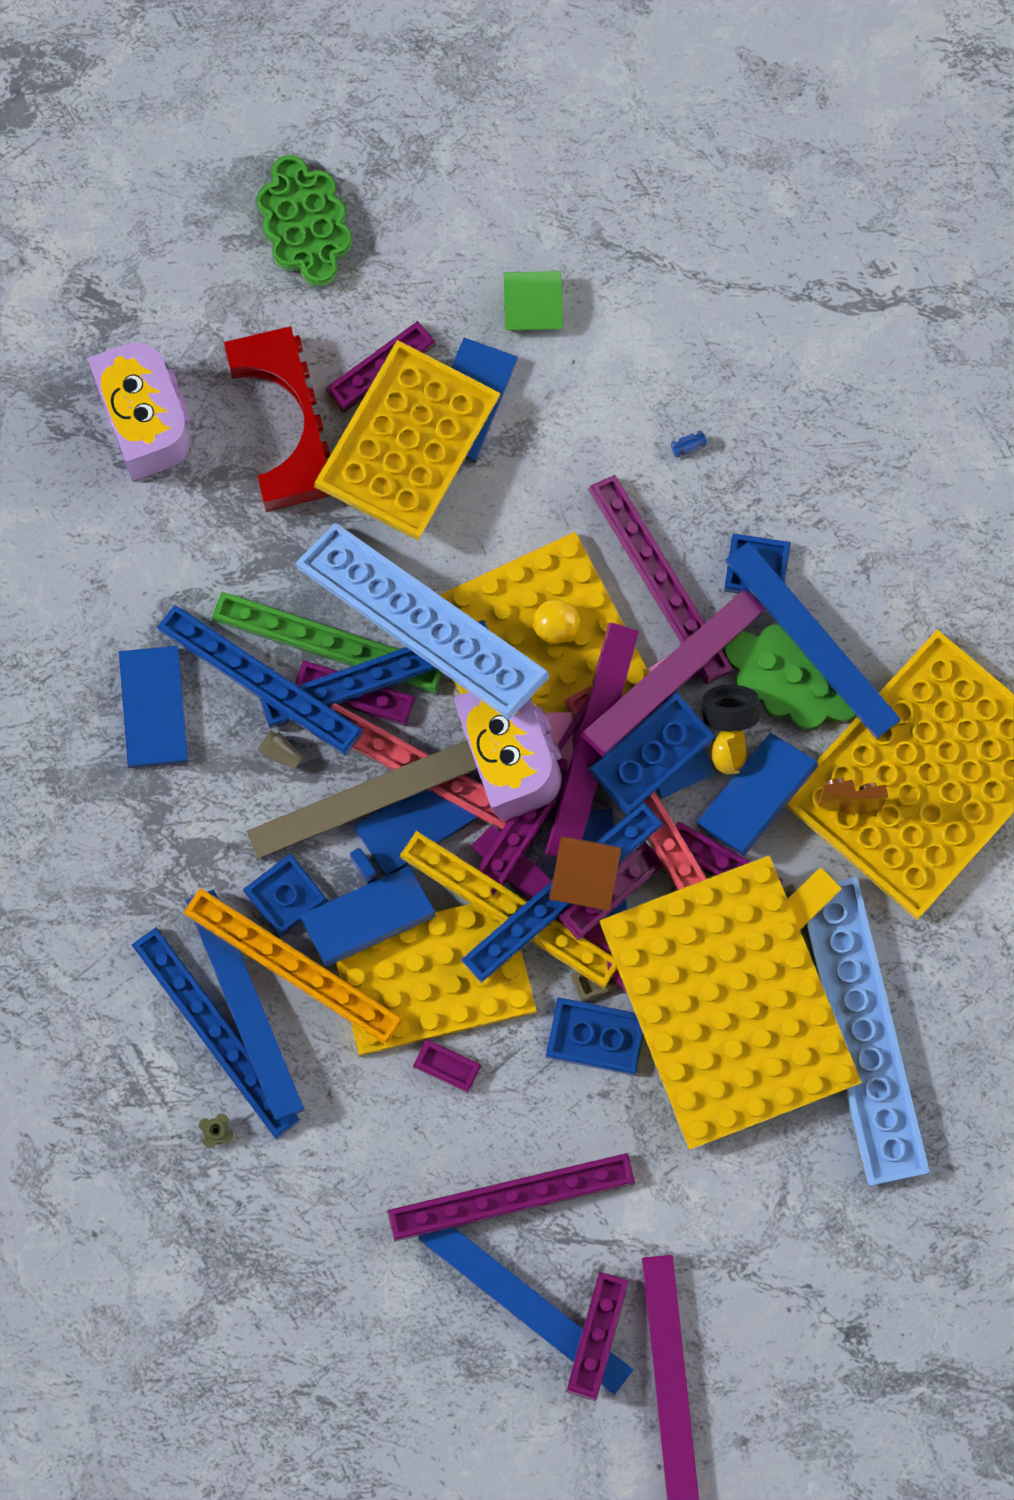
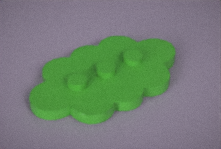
[256,155,352,287]
[725,624,856,730]

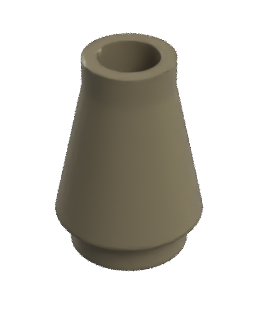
[258,730,304,770]

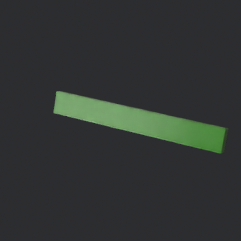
[212,592,443,694]

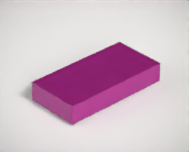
[413,1039,481,1094]

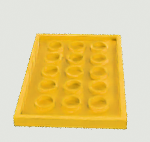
[314,340,500,541]
[336,904,537,1057]

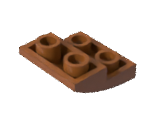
[817,778,888,813]
[549,836,621,911]

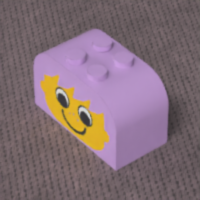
[87,342,191,482]
[453,692,562,822]

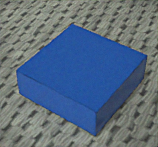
[350,847,376,884]

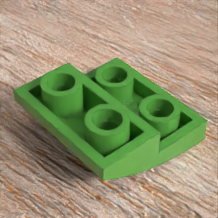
[503,271,563,330]

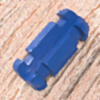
[671,430,707,457]

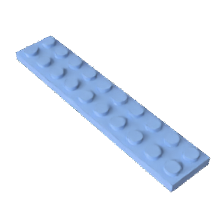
[295,523,549,720]
[805,877,930,1187]

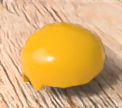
[533,600,580,645]
[710,731,746,775]

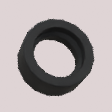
[703,684,759,732]

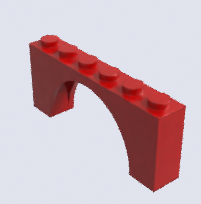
[223,326,331,512]

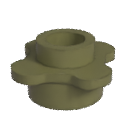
[199,1114,233,1148]

